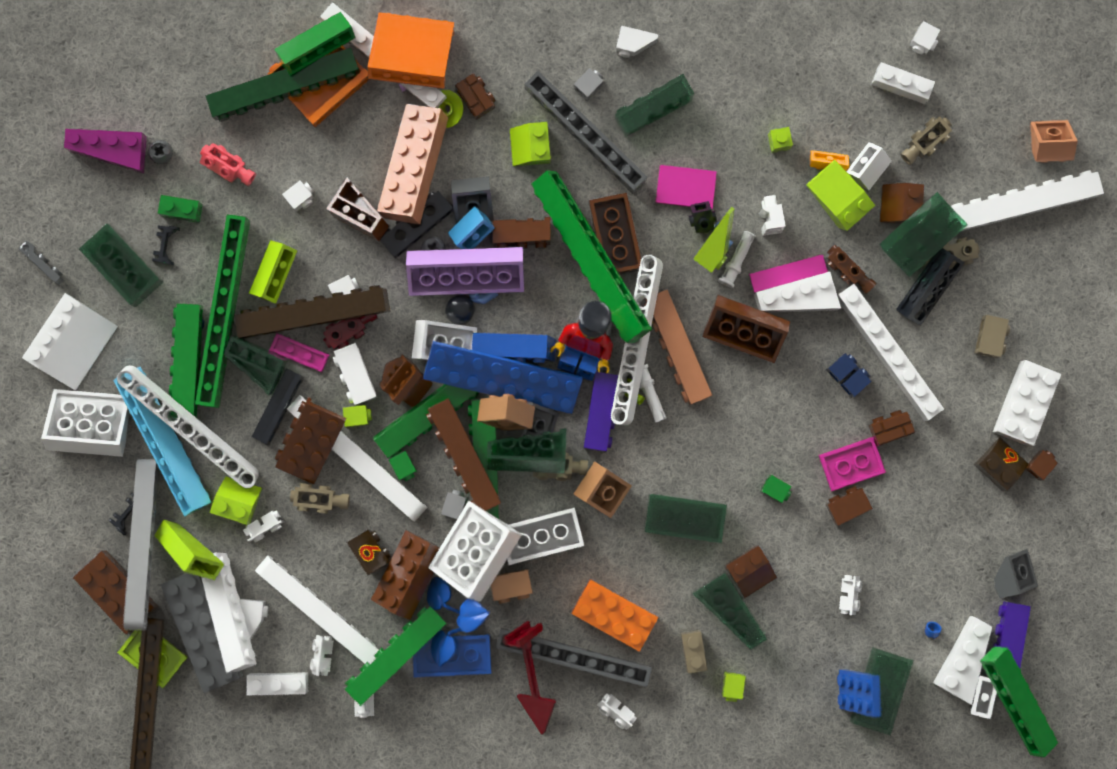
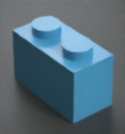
[448,206,495,249]

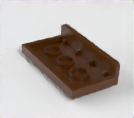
[274,397,346,484]

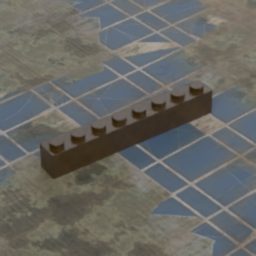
[234,285,391,338]

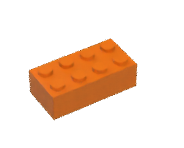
[571,579,658,652]

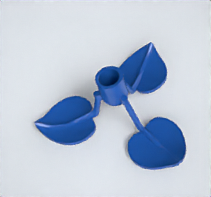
[427,577,490,667]

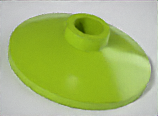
[438,90,463,128]

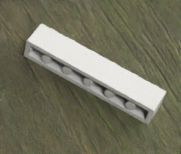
[201,553,256,672]

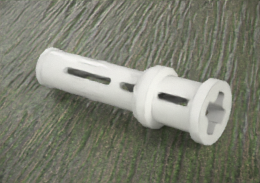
[718,231,755,288]
[640,364,667,423]

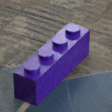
[584,372,618,452]
[992,601,1031,668]

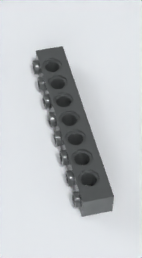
[525,71,647,194]
[496,627,652,687]

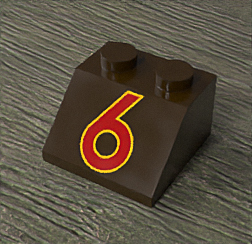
[974,437,1028,491]
[347,529,391,575]

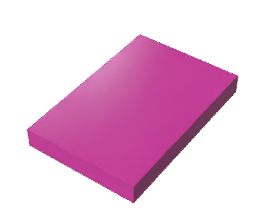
[656,165,717,210]
[818,437,886,492]

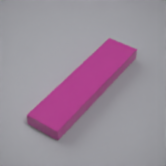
[749,254,828,293]

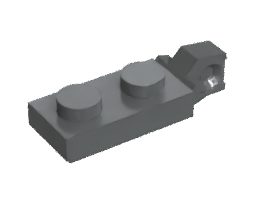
[18,241,64,286]

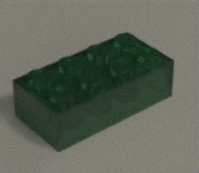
[879,192,968,277]
[79,223,164,308]
[644,494,727,543]
[850,647,913,736]

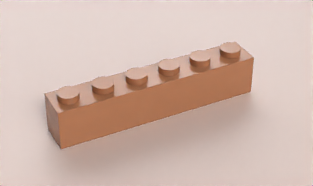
[644,290,712,405]

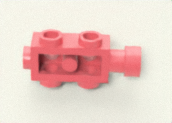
[200,143,256,186]

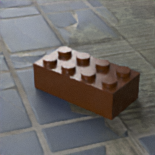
[589,193,641,275]
[702,295,790,363]
[371,530,440,620]
[73,550,159,635]

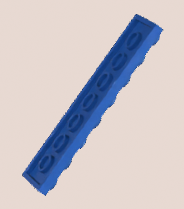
[423,341,583,414]

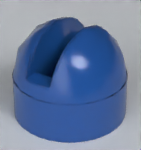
[925,622,942,639]

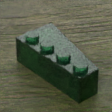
[615,74,694,137]
[487,428,566,474]
[692,571,767,650]

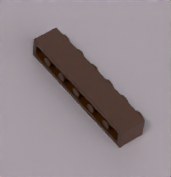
[426,398,501,511]

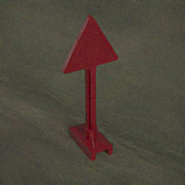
[503,621,556,735]

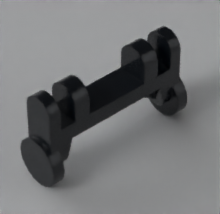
[152,225,180,266]
[108,492,134,535]

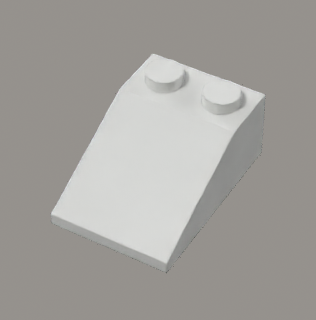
[412,320,477,360]

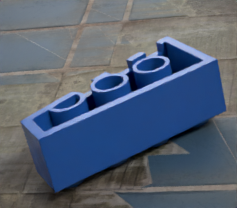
[472,333,556,363]

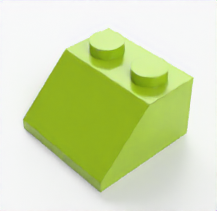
[510,122,551,166]
[210,476,262,525]

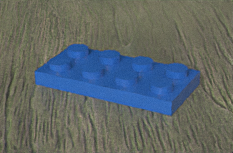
[413,634,491,677]
[837,669,880,717]

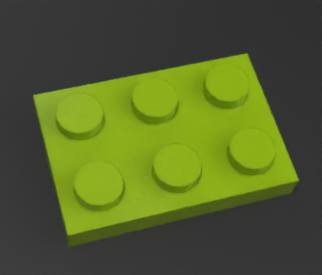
[117,630,188,688]

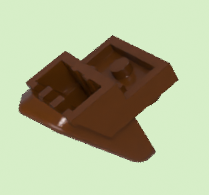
[379,354,433,407]

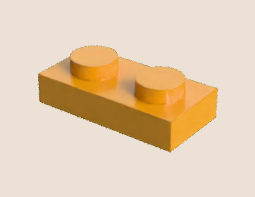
[810,150,849,171]

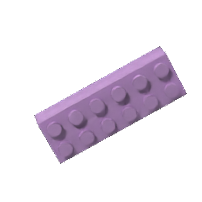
[406,247,524,296]

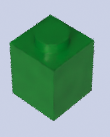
[389,451,417,482]
[760,475,792,503]

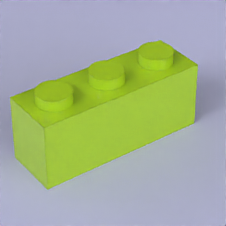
[249,240,297,304]

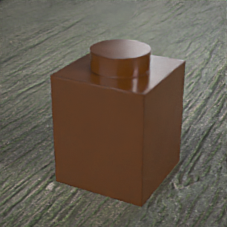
[1025,450,1058,481]

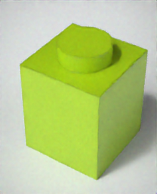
[768,127,793,153]
[343,405,372,428]
[722,672,746,702]

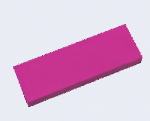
[269,333,330,373]

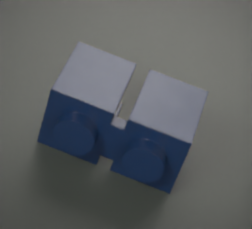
[826,353,872,398]

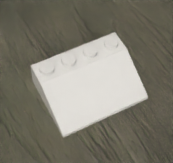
[22,293,118,390]
[41,389,129,457]
[428,501,521,602]

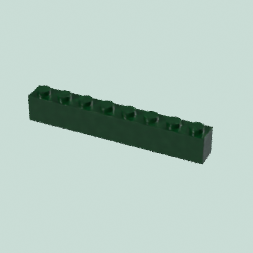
[205,48,360,122]

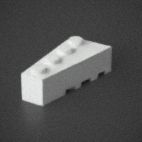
[754,272,841,313]

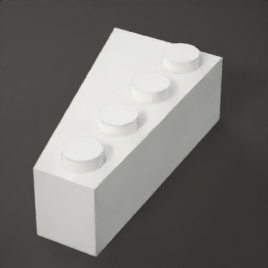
[933,616,992,705]

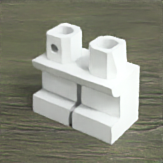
[759,195,786,236]

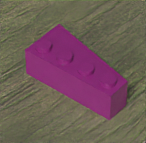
[64,129,147,174]

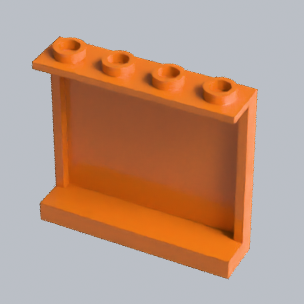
[368,12,454,89]
[268,46,370,127]

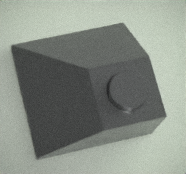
[994,549,1038,598]

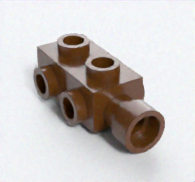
[826,244,877,294]

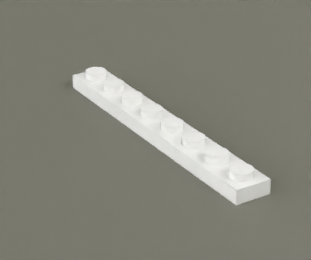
[320,2,447,108]

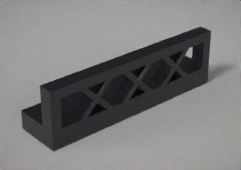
[896,246,965,326]
[251,368,304,445]

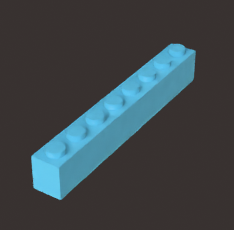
[113,367,211,517]

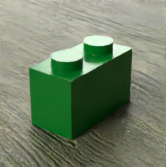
[157,195,203,223]

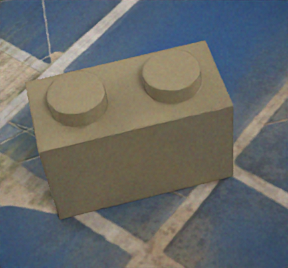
[975,315,1010,358]
[680,630,707,673]

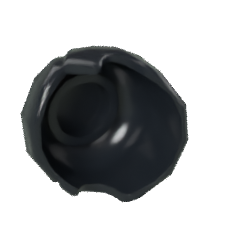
[445,295,475,325]

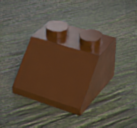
[879,183,924,226]
[724,545,777,598]

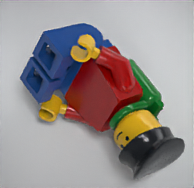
[550,301,613,381]

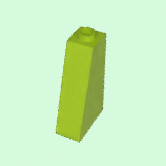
[154,520,224,580]

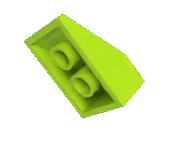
[806,160,875,231]
[693,207,735,273]

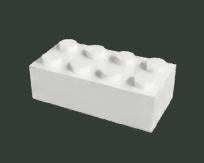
[993,360,1061,446]
[507,508,584,565]

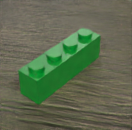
[274,11,356,75]

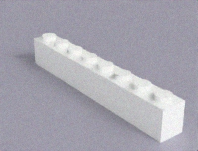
[947,170,1104,233]
[837,284,944,421]

